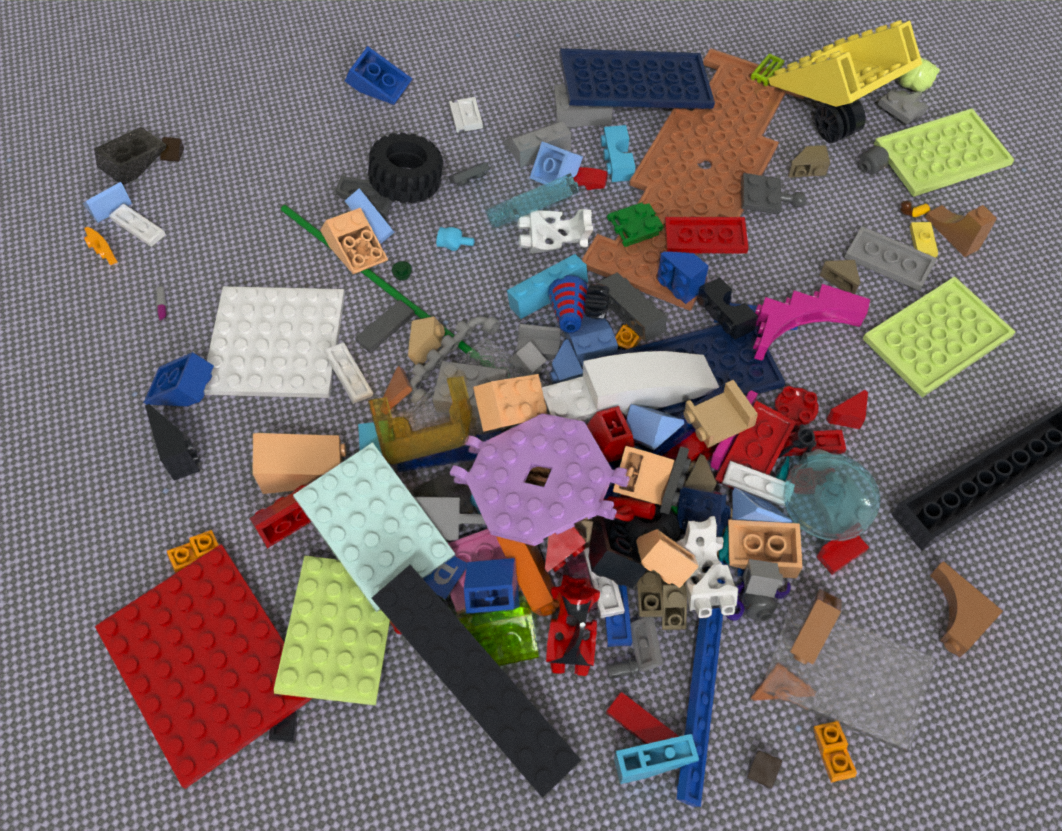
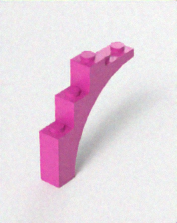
[753,284,870,361]

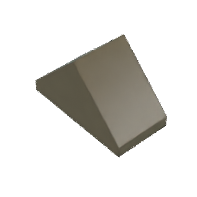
[819,260,861,294]

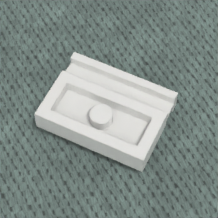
[449,97,483,133]

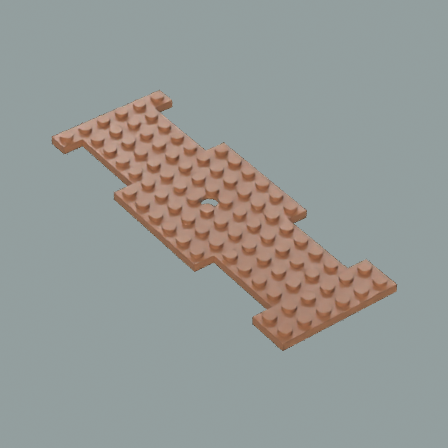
[582,48,805,311]

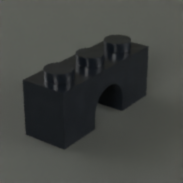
[698,277,758,340]

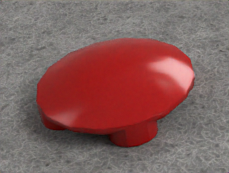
[775,386,819,426]

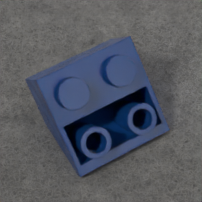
[657,251,709,304]
[464,558,520,613]

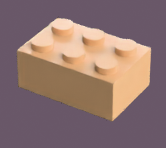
[473,374,548,432]

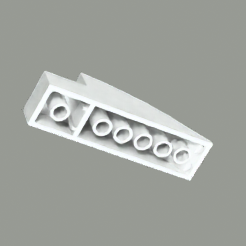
[542,351,720,425]

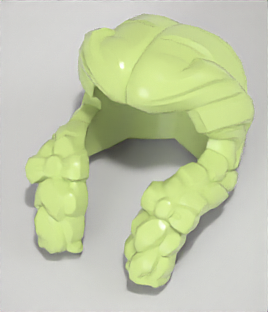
[898,58,940,92]

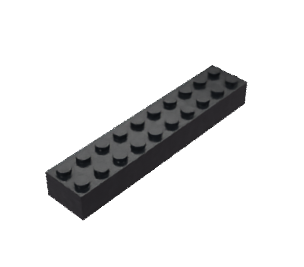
[891,406,1062,551]
[371,565,581,798]

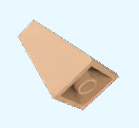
[253,433,347,494]

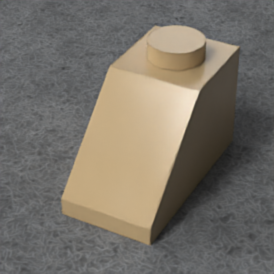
[408,317,445,365]

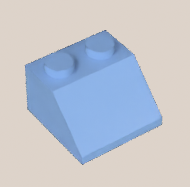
[530,141,583,190]

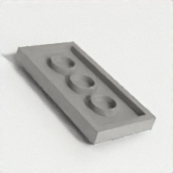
[844,226,937,291]

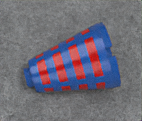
[548,276,588,333]

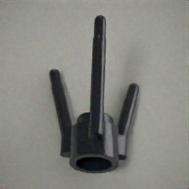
[778,424,817,458]

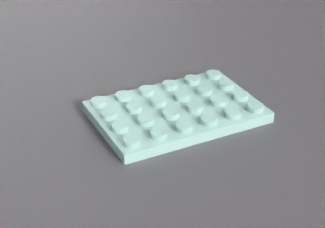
[293,442,455,613]

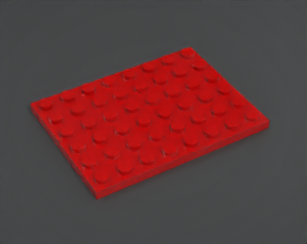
[94,544,313,789]

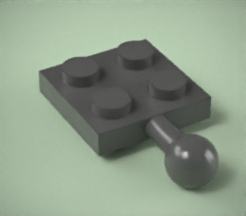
[741,173,806,215]

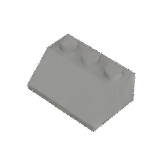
[505,121,571,168]

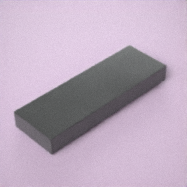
[355,300,415,353]

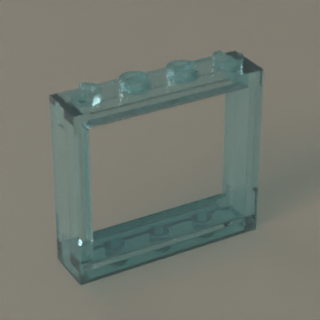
[485,173,578,229]

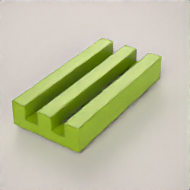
[751,53,785,86]

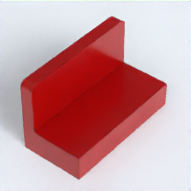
[817,523,869,575]

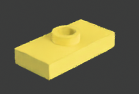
[909,222,938,258]

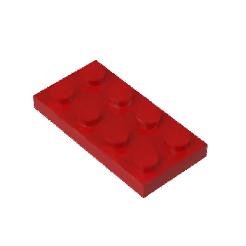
[665,217,749,254]
[715,401,796,490]

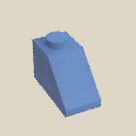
[549,339,583,384]

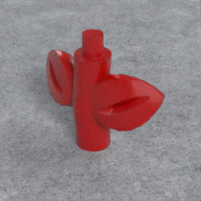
[603,494,656,521]

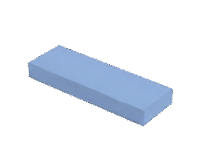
[345,188,394,244]

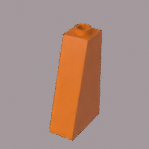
[496,536,559,616]

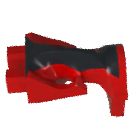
[546,575,600,676]

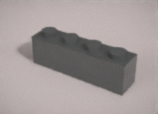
[597,272,667,342]

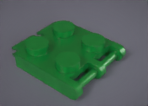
[606,202,664,247]

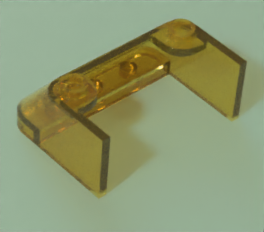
[368,376,472,464]

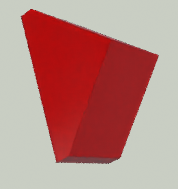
[826,390,868,429]

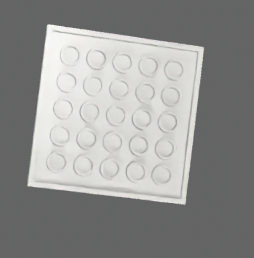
[204,286,345,398]

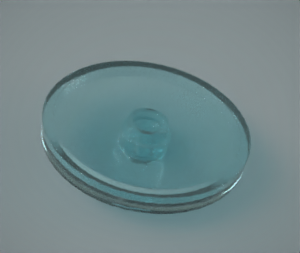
[784,453,880,541]

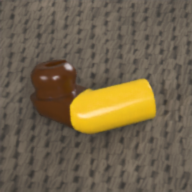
[900,200,930,218]

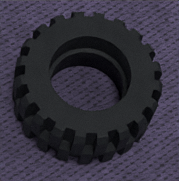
[368,132,443,204]

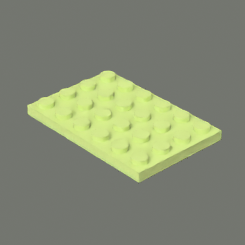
[874,108,1014,197]
[863,277,1015,398]
[274,556,390,705]

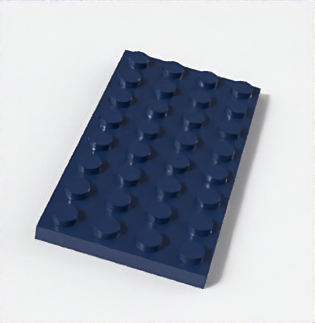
[559,48,715,109]
[594,325,786,420]

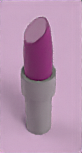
[156,287,167,321]

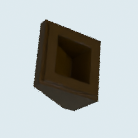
[160,137,184,162]
[747,750,782,789]

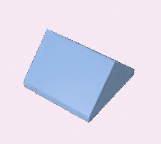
[83,182,132,223]
[626,404,685,450]
[732,488,793,523]

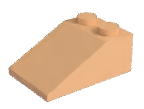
[728,520,803,578]

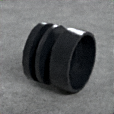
[815,99,866,143]

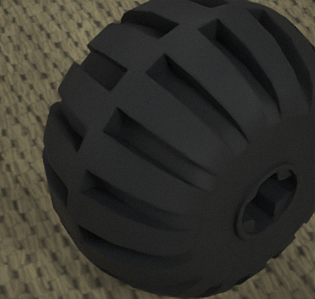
[624,503,680,545]

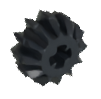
[585,284,610,319]

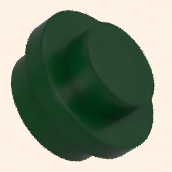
[392,261,412,280]

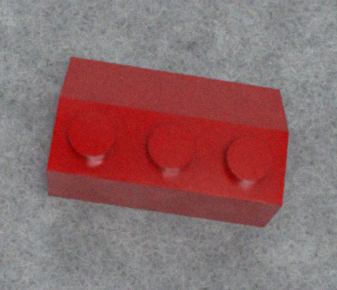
[249,482,311,549]

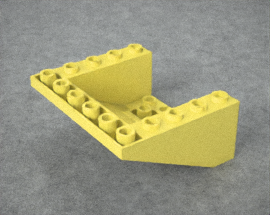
[768,20,922,107]

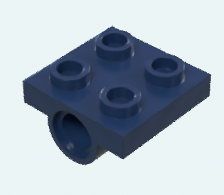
[677,486,731,538]

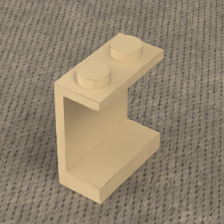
[684,380,758,448]

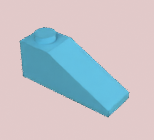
[614,734,699,784]

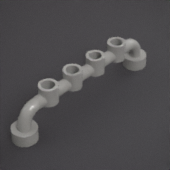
[409,316,501,407]

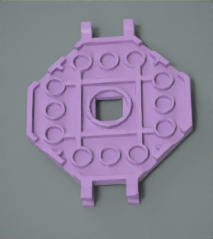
[450,413,630,546]

